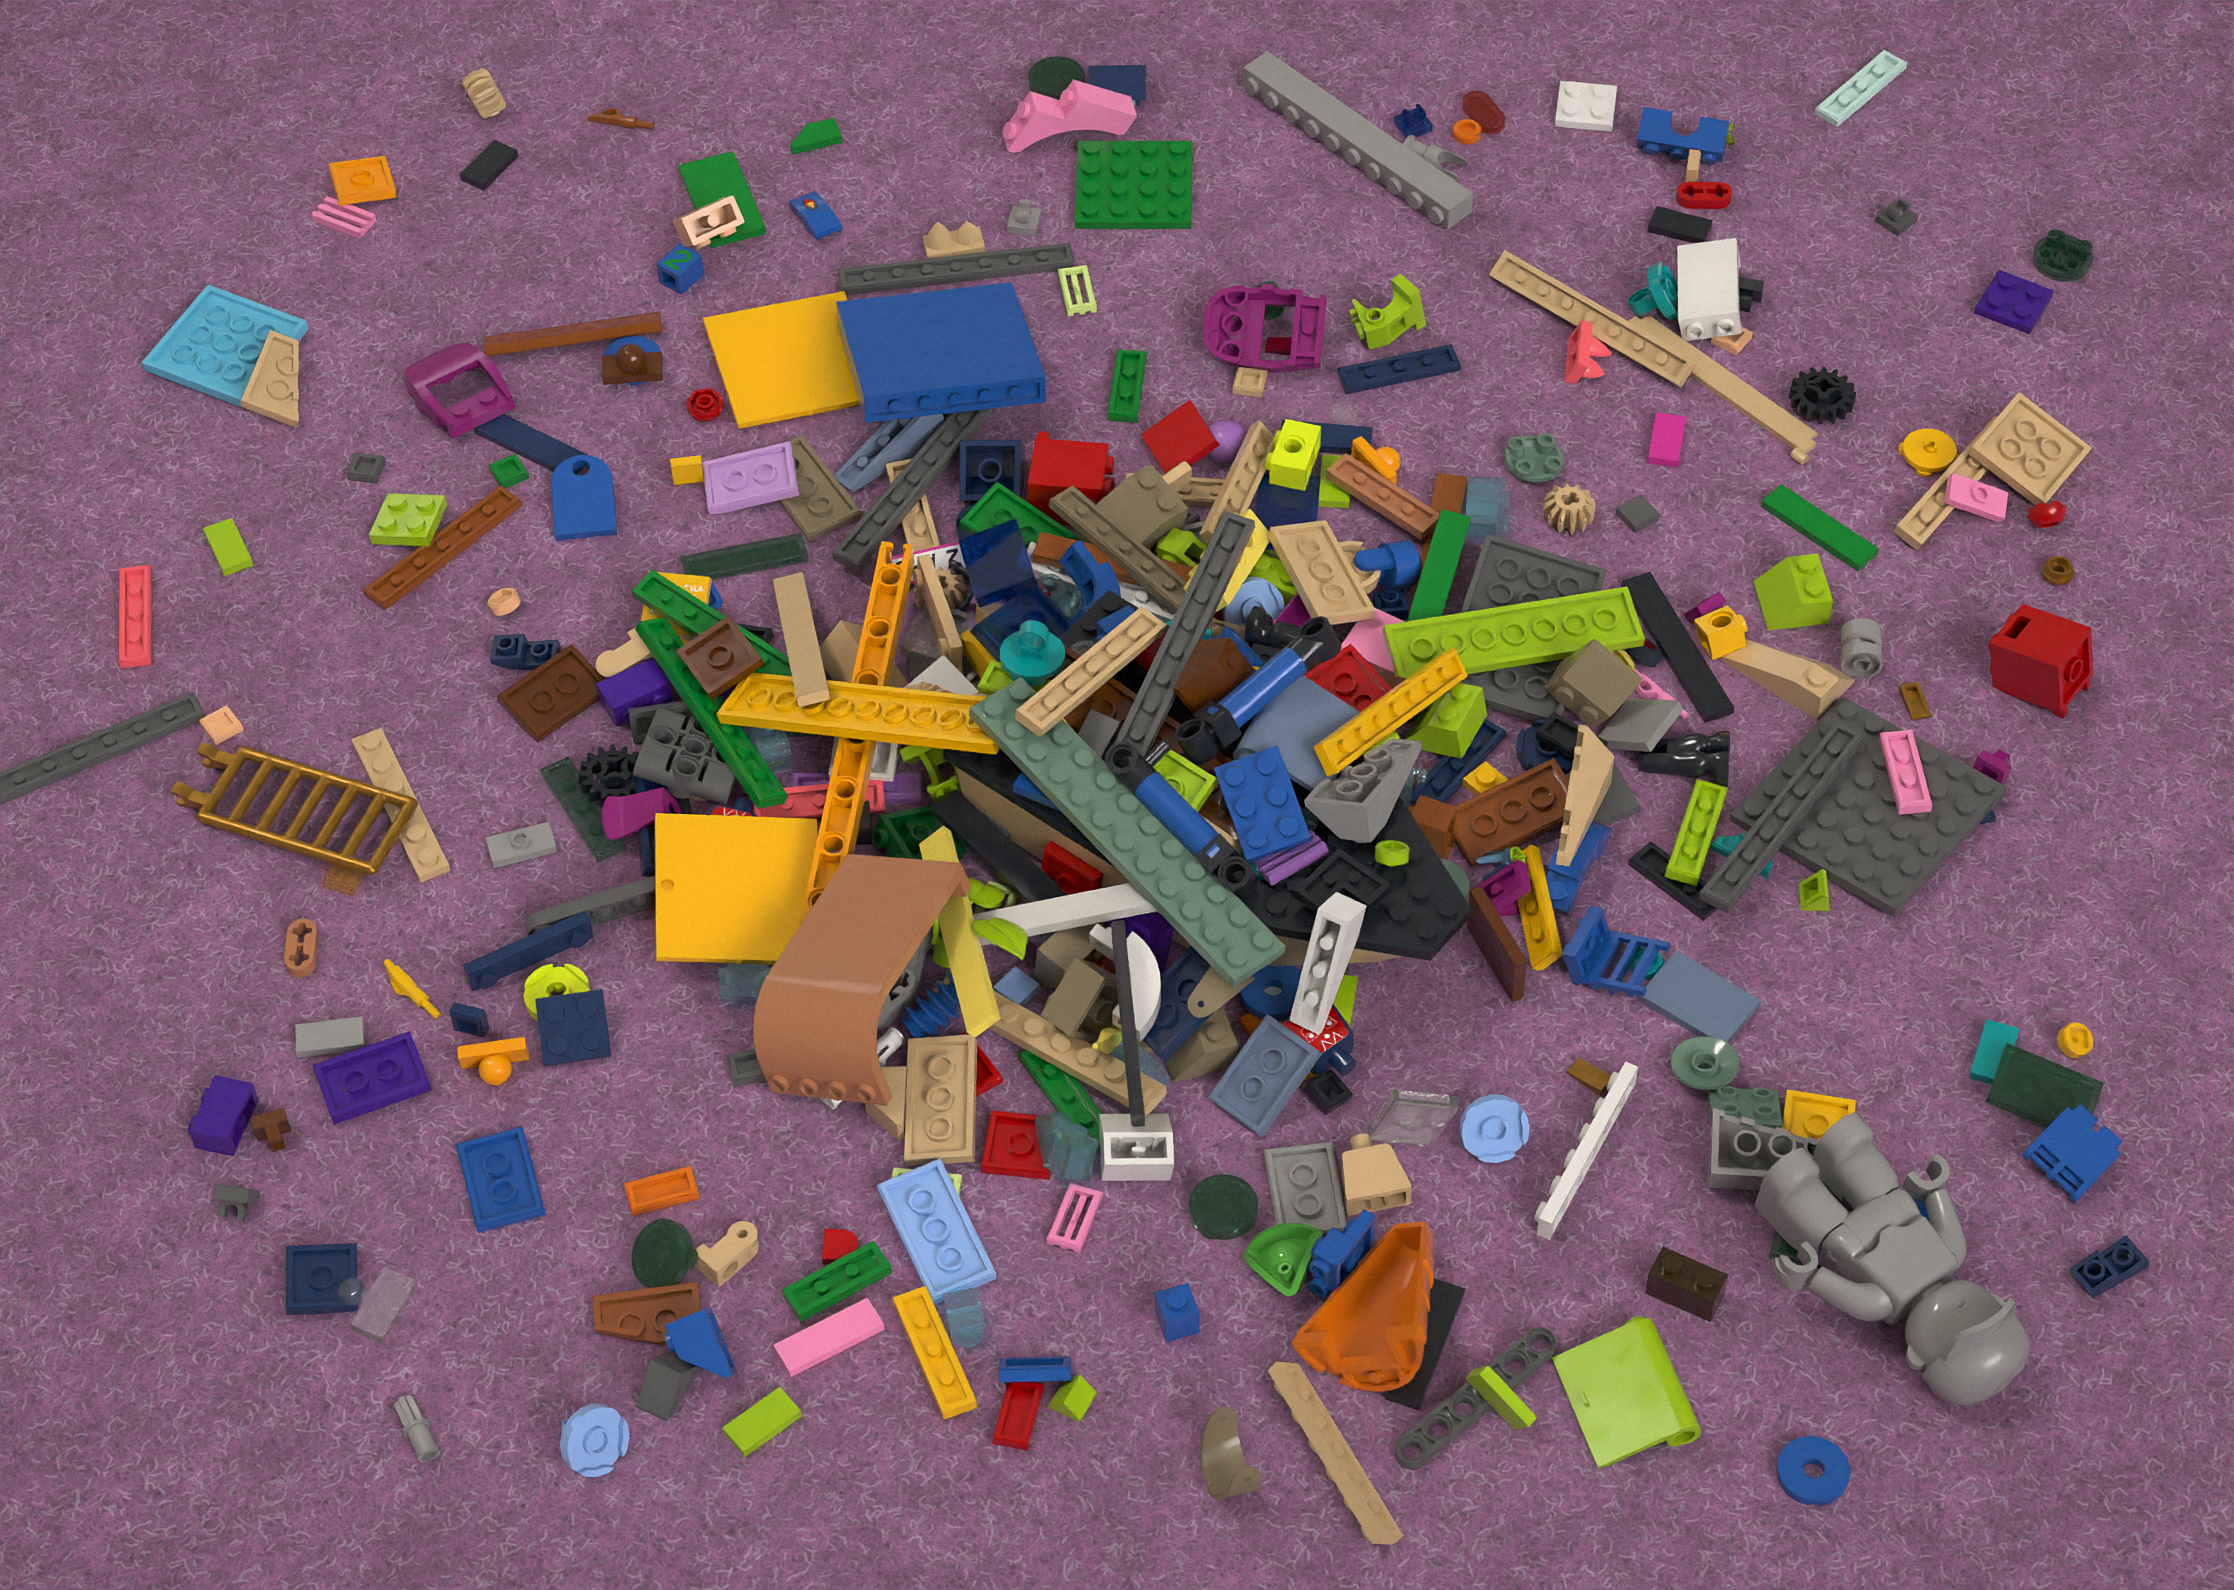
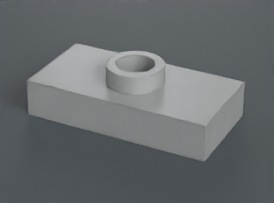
[485,822,557,868]

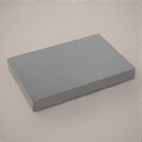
[1264,1142,1347,1237]

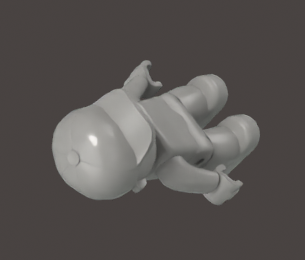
[1755,1112,2030,1406]

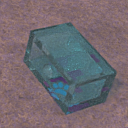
[1465,476,1511,542]

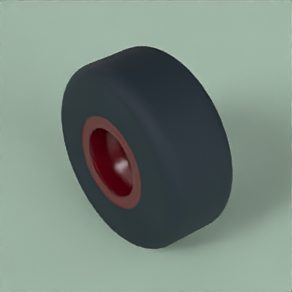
[1625,638,1663,667]

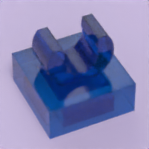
[1394,104,1433,138]

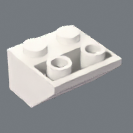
[1099,1114,1174,1181]

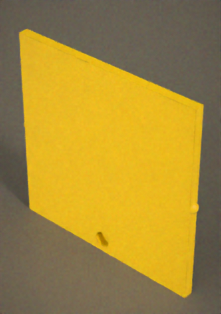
[703,291,860,429]
[655,813,817,965]

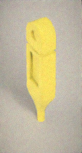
[1093,1025,1123,1054]

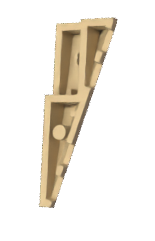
[1556,725,1614,866]

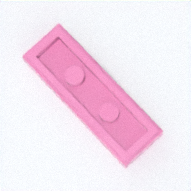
[1879,730,1932,815]
[773,1298,885,1377]

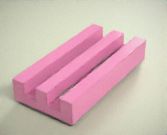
[311,196,376,239]
[1047,1183,1103,1254]

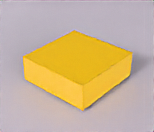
[670,455,704,485]

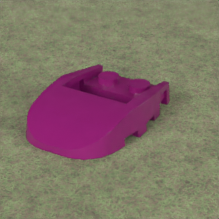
[1203,284,1327,373]
[404,343,516,439]

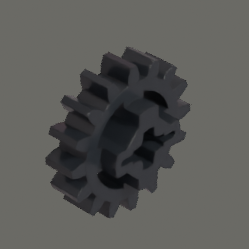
[1789,367,1856,425]
[579,745,639,807]

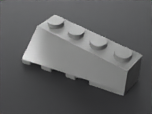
[1707,1108,1836,1196]

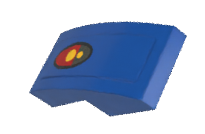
[789,191,843,239]

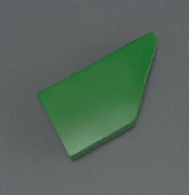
[790,118,843,155]

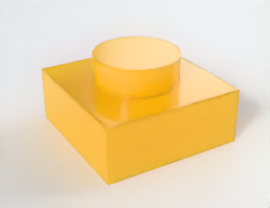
[1463,761,1508,795]

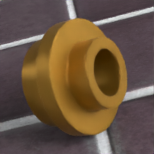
[2042,556,2074,585]

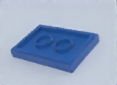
[456,1126,546,1233]

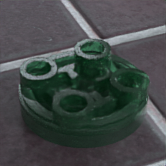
[1028,56,1085,100]
[2032,229,2093,282]
[1188,1174,1258,1240]
[631,1218,698,1288]

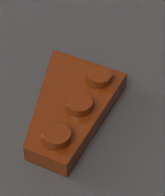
[592,1282,701,1346]

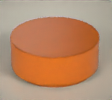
[1452,119,1481,145]

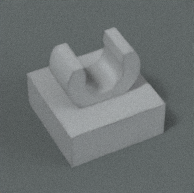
[1007,200,1041,236]

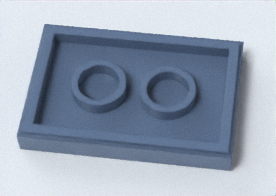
[1638,950,1761,1043]
[1208,1013,1322,1137]

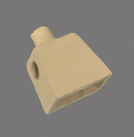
[1341,1134,1412,1217]

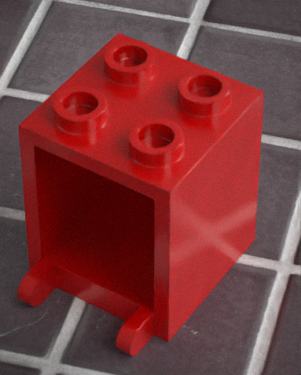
[1027,431,1115,526]
[1988,604,2093,719]

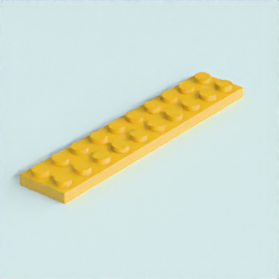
[716,672,1000,755]

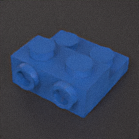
[1308,1209,1376,1298]

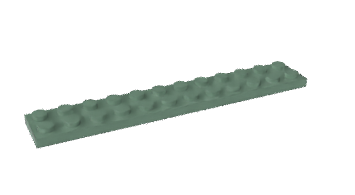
[969,677,1286,988]

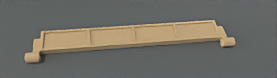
[1629,315,1818,465]

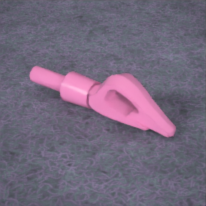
[1634,669,1689,720]

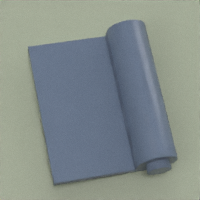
[1233,675,1360,792]

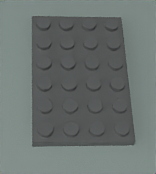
[1459,534,1607,721]

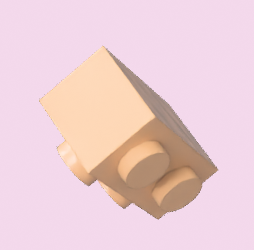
[672,195,745,250]

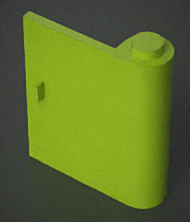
[1552,1316,1702,1469]

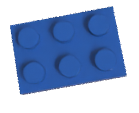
[1214,745,1312,863]

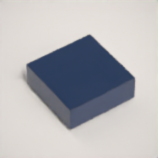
[449,1002,489,1037]

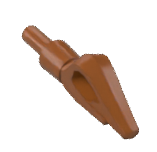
[587,108,654,129]

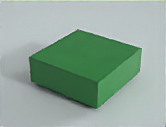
[488,453,529,488]

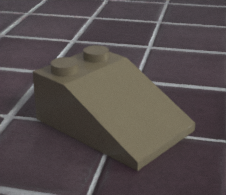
[1074,464,1188,549]

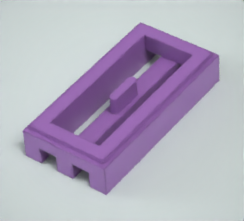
[1254,830,1329,886]

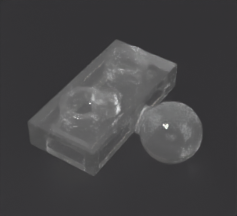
[337,1267,416,1344]

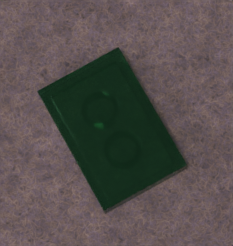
[1985,1043,2104,1128]

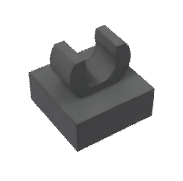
[1875,197,1918,236]
[213,1184,260,1220]

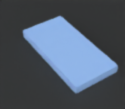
[877,1158,997,1304]

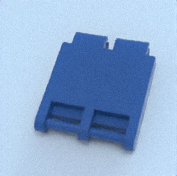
[2021,1104,2123,1203]

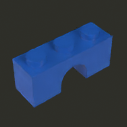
[1637,107,1729,165]

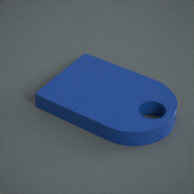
[551,455,617,541]

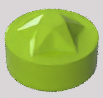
[1375,840,1409,867]

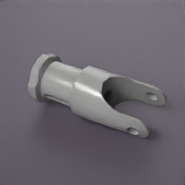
[1403,135,1468,181]

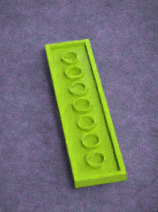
[1382,586,1645,678]

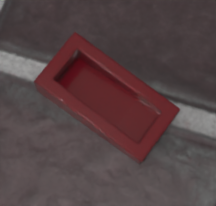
[1265,337,1292,355]

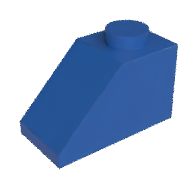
[664,1306,737,1378]

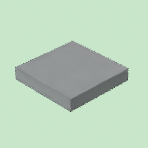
[1598,698,1683,752]

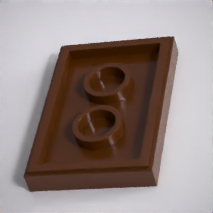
[497,644,605,743]
[1467,886,1527,1002]

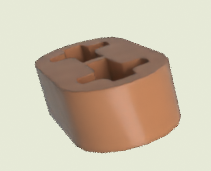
[284,919,319,978]

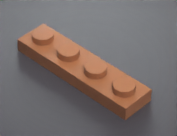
[1326,453,1440,541]

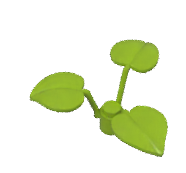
[931,877,1028,968]

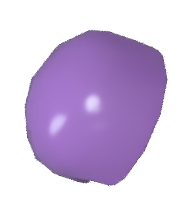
[1207,420,1246,464]

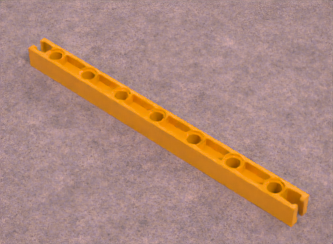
[798,541,914,928]

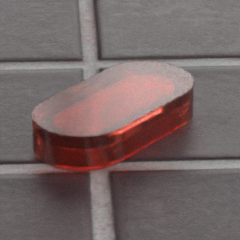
[1462,91,1505,135]

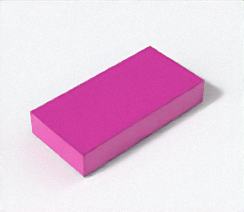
[1648,412,1686,467]

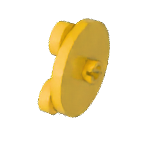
[1898,428,1959,477]

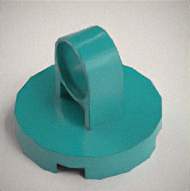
[1627,262,1678,321]
[1000,620,1065,686]

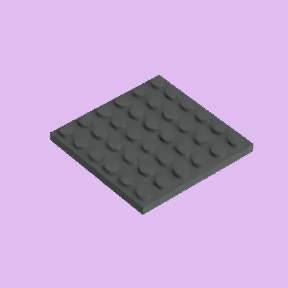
[1730,696,2006,917]

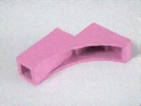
[1002,80,1137,153]

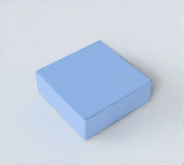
[993,966,1040,1006]

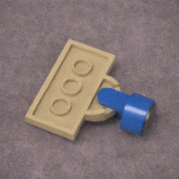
[1268,520,1421,625]

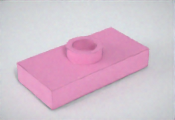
[1944,473,2008,522]

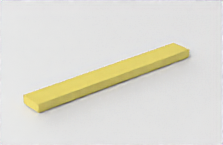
[919,826,1001,1038]

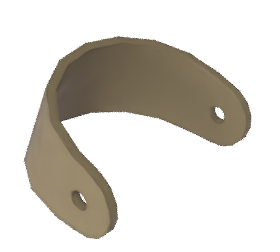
[1187,966,1255,1018]
[1200,1407,1261,1501]

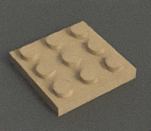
[1968,392,2092,506]

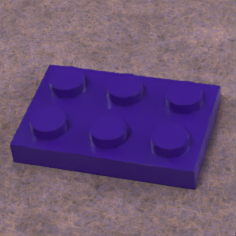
[312,1031,432,1125]

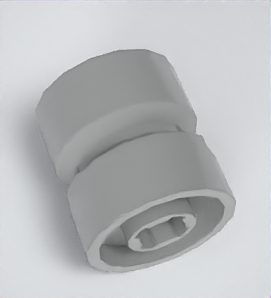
[1840,618,1883,677]

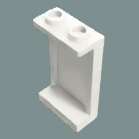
[1677,238,1742,341]

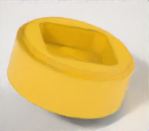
[2057,1022,2093,1058]

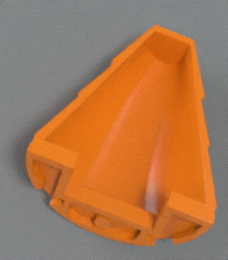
[1292,1221,1434,1392]

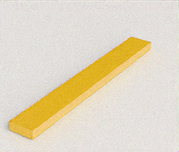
[1313,648,1467,777]

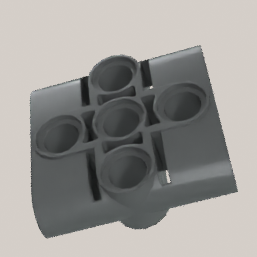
[633,707,751,805]

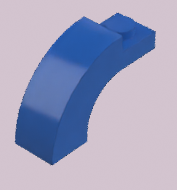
[1059,540,1121,627]
[1546,820,1613,914]

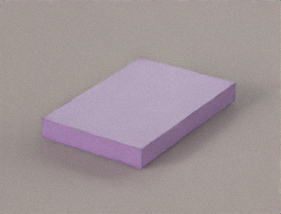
[702,441,799,515]

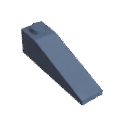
[834,414,946,493]

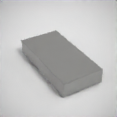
[295,1016,365,1058]

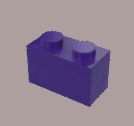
[596,658,673,727]
[188,1075,259,1156]

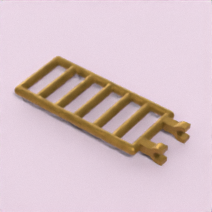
[171,742,418,876]

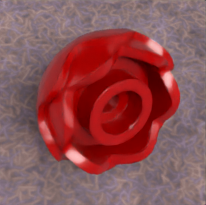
[686,388,724,422]
[2027,500,2066,528]

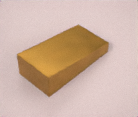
[1898,681,1931,720]
[1566,1058,1611,1096]

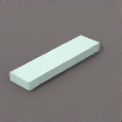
[1814,50,1907,127]

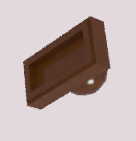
[602,343,663,385]

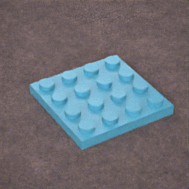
[142,285,309,408]

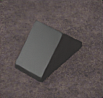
[636,1351,702,1421]

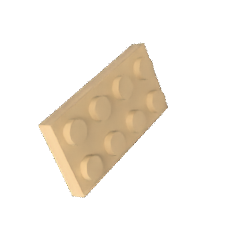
[904,1034,977,1166]

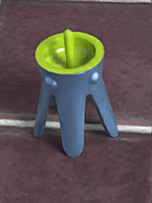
[1476,846,1527,881]

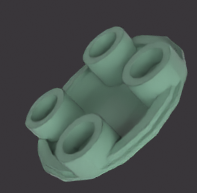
[1504,433,1564,482]

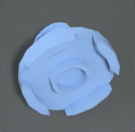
[1221,577,1285,626]
[1459,1094,1530,1163]
[560,1403,630,1477]

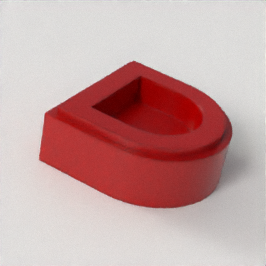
[822,1229,859,1265]

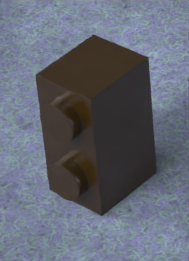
[1645,1247,1728,1322]

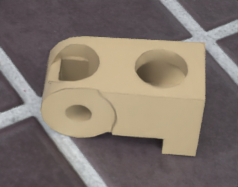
[596,627,656,679]
[693,1221,759,1288]

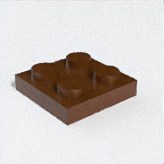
[676,615,765,700]

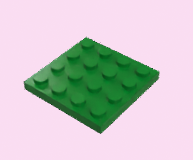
[1075,141,1192,229]

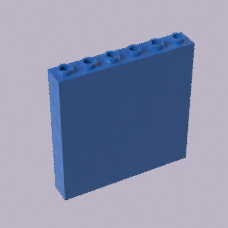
[836,282,1046,423]

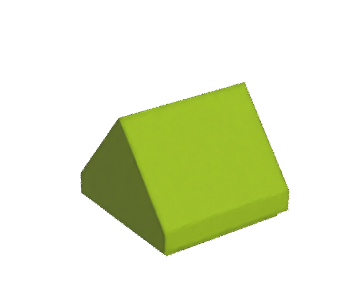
[1799,869,1830,911]
[1048,1374,1097,1422]

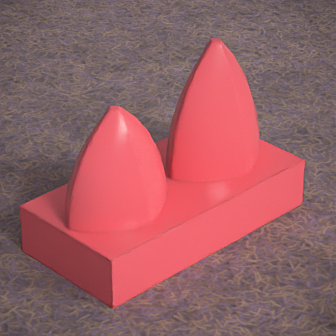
[1564,320,1612,384]

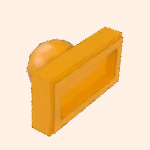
[1351,436,1401,485]
[457,1037,529,1086]

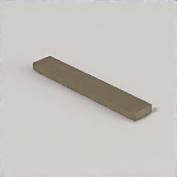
[1049,485,1187,614]

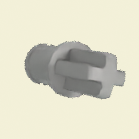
[394,1395,440,1463]

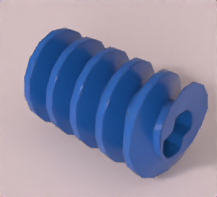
[902,971,961,1038]

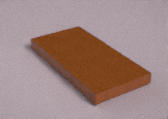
[1455,758,1569,867]

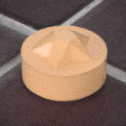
[488,588,521,616]

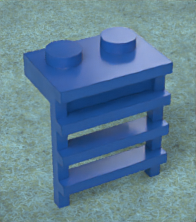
[1563,906,1671,998]

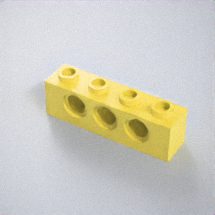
[1183,508,1270,612]

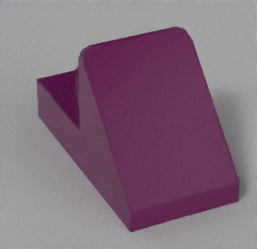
[1469,859,1531,917]

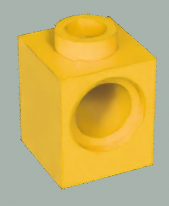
[1694,605,1747,660]

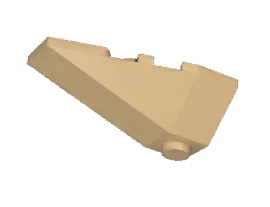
[1718,639,1855,720]

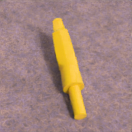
[384,959,441,1019]

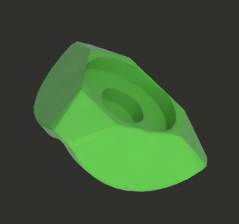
[1242,1223,1323,1296]

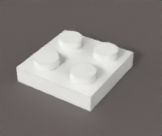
[1555,81,1617,132]

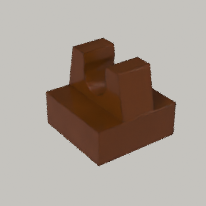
[250,1108,292,1152]

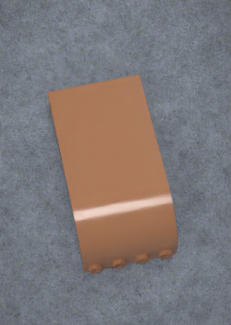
[753,854,971,1105]

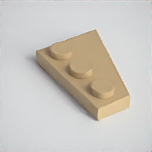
[240,330,299,427]

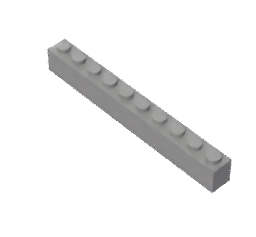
[1243,51,1473,229]

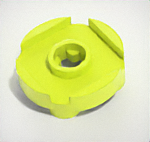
[523,964,590,1021]

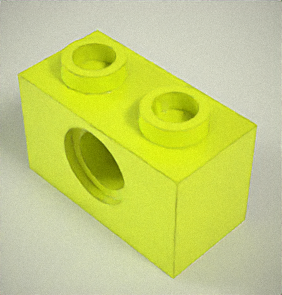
[1265,419,1321,491]

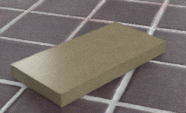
[778,435,862,542]

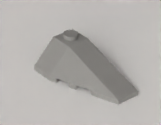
[1304,738,1422,843]

